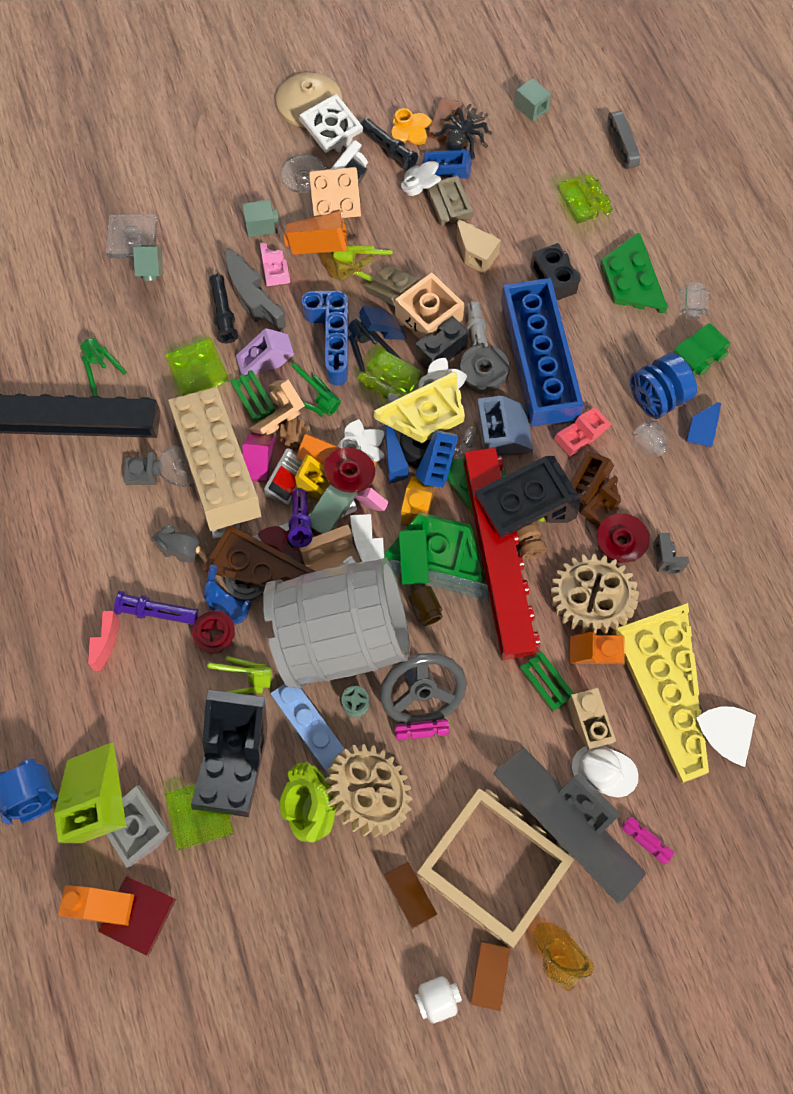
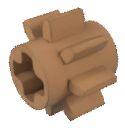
[280,418,311,449]

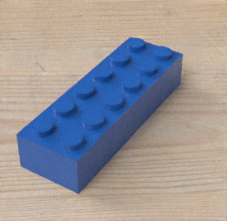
[501,278,584,427]

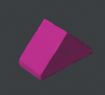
[243,433,275,482]

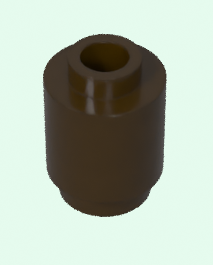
[408,584,443,626]

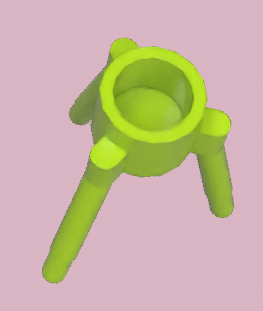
[333,246,393,282]
[207,656,272,694]

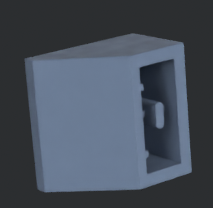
[476,396,533,456]

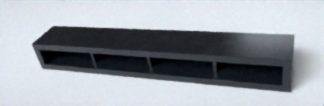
[0,394,161,438]

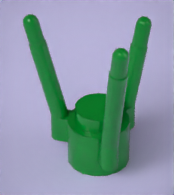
[80,338,127,396]
[291,363,341,417]

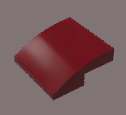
[98,876,176,956]

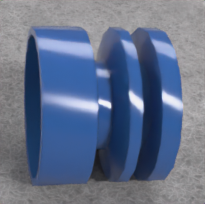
[630,352,697,419]

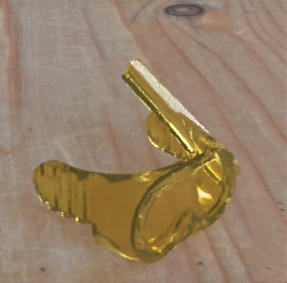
[320,252,375,281]

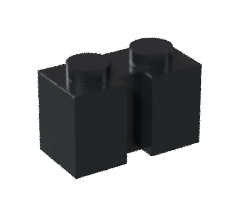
[415,315,469,371]

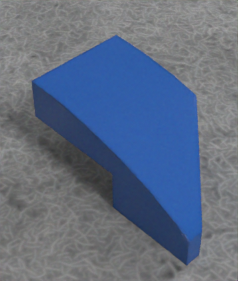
[686,402,721,448]

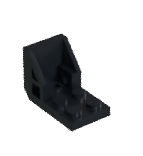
[475,456,581,539]
[191,690,268,817]

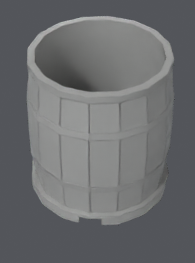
[263,558,410,689]

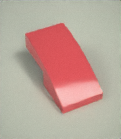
[554,407,612,457]
[88,611,119,671]

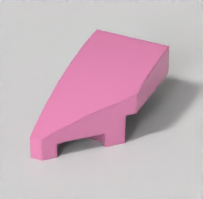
[260,243,290,286]
[354,488,388,511]

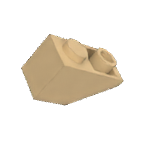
[456,220,501,274]
[567,688,616,750]

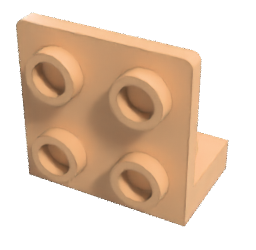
[309,167,361,218]
[249,380,305,435]
[299,525,360,572]

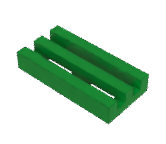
[230,370,275,423]
[520,652,574,712]

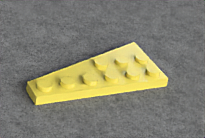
[613,603,709,784]

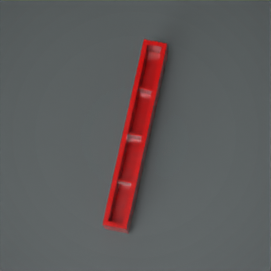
[462,448,540,661]

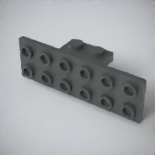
[494,748,646,904]

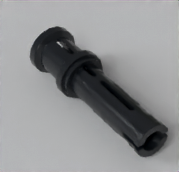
[361,118,419,170]
[209,274,239,344]

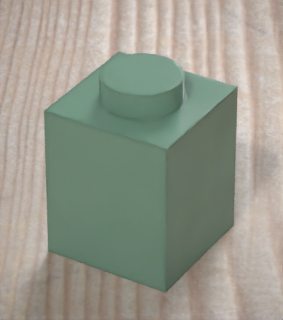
[515,78,551,121]
[243,200,279,237]
[133,245,163,281]

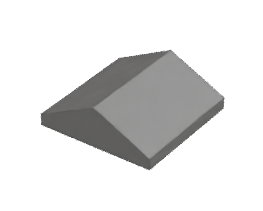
[106,785,170,868]

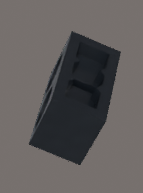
[530,243,581,301]

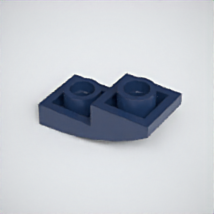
[359,306,406,340]

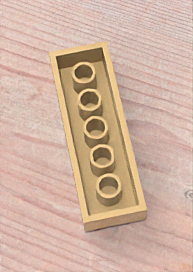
[168,387,262,531]

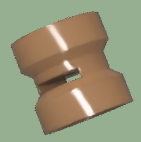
[517,524,547,560]

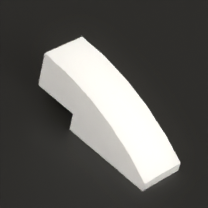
[350,514,384,562]

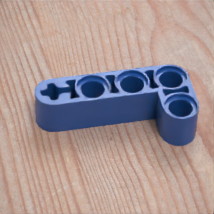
[301,291,349,386]

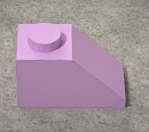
[236,328,294,376]

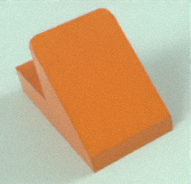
[569,632,625,664]

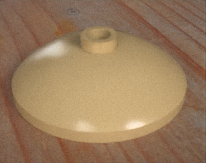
[276,72,342,128]

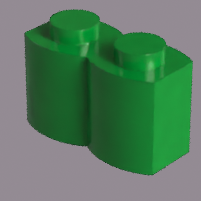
[673,323,731,376]

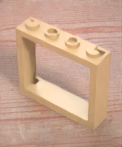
[417,788,574,949]

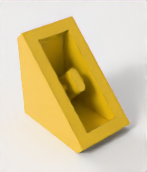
[295,455,330,500]

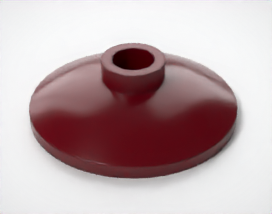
[324,448,376,493]
[597,513,650,563]

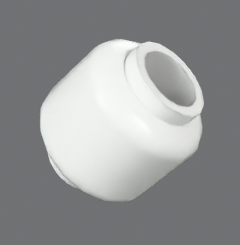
[415,976,462,1024]

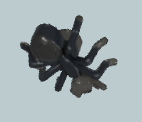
[433,104,493,160]

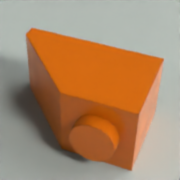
[58,885,134,925]

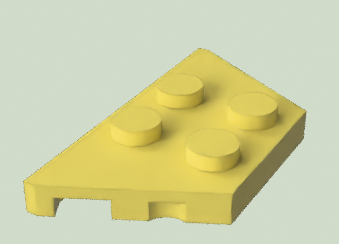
[374,372,465,443]

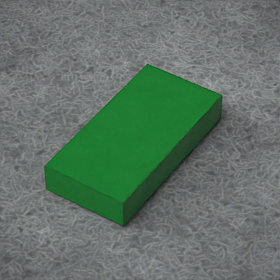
[399,529,430,584]

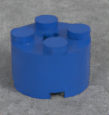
[0,759,58,825]

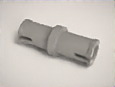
[465,302,488,347]

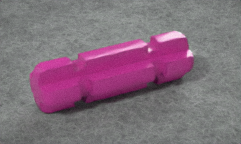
[395,719,449,740]
[622,817,674,864]

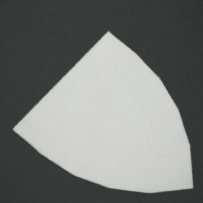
[696,707,756,767]

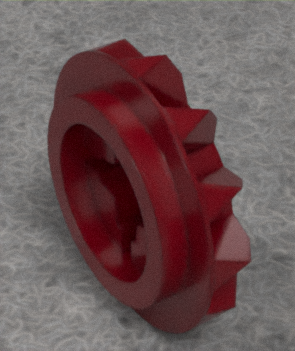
[192,611,236,654]

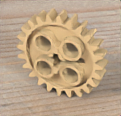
[550,554,639,635]
[324,744,412,837]

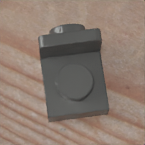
[124,452,162,485]
[653,533,689,575]

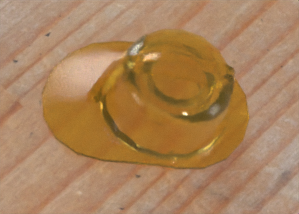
[533,923,594,991]

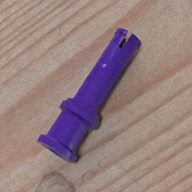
[288,489,313,548]
[114,591,198,625]

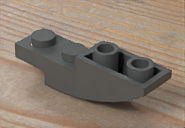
[225,248,286,332]

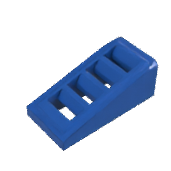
[423,150,472,178]
[385,425,409,484]
[415,430,458,488]

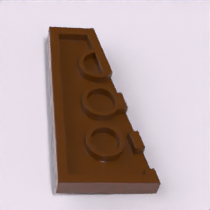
[202,525,316,588]

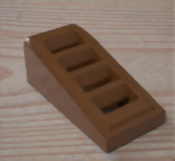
[571,451,614,505]

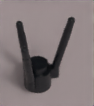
[348,317,402,374]

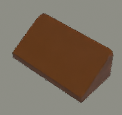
[383,862,438,929]

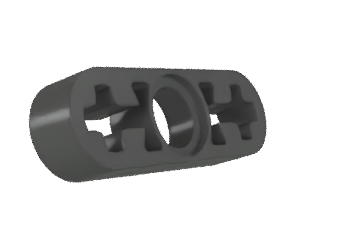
[608,111,640,169]

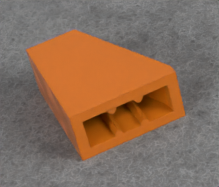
[283,211,348,255]

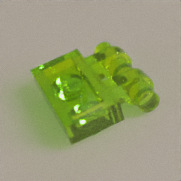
[557,174,613,224]
[358,348,422,399]

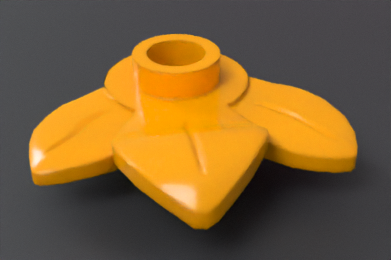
[391,108,433,145]

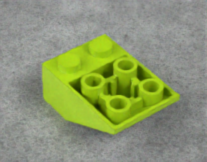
[54,743,127,843]

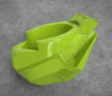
[280,762,337,842]

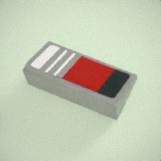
[264,448,303,507]

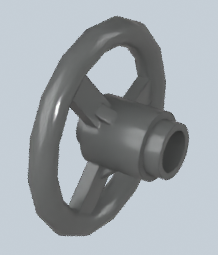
[380,653,467,725]

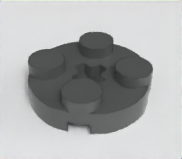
[459,345,509,395]

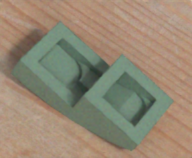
[309,484,357,534]

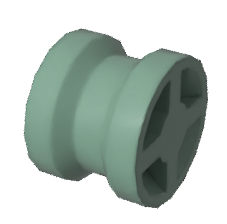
[341,686,369,718]

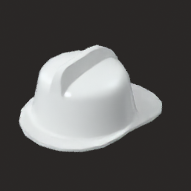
[572,746,639,798]

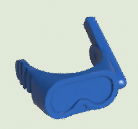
[203,565,252,624]

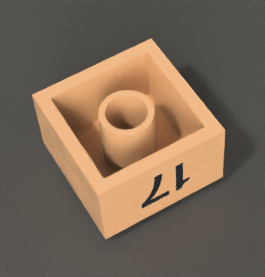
[395,272,464,340]

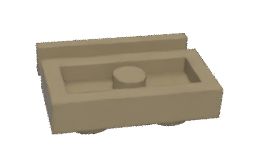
[426,176,473,226]
[364,266,419,306]

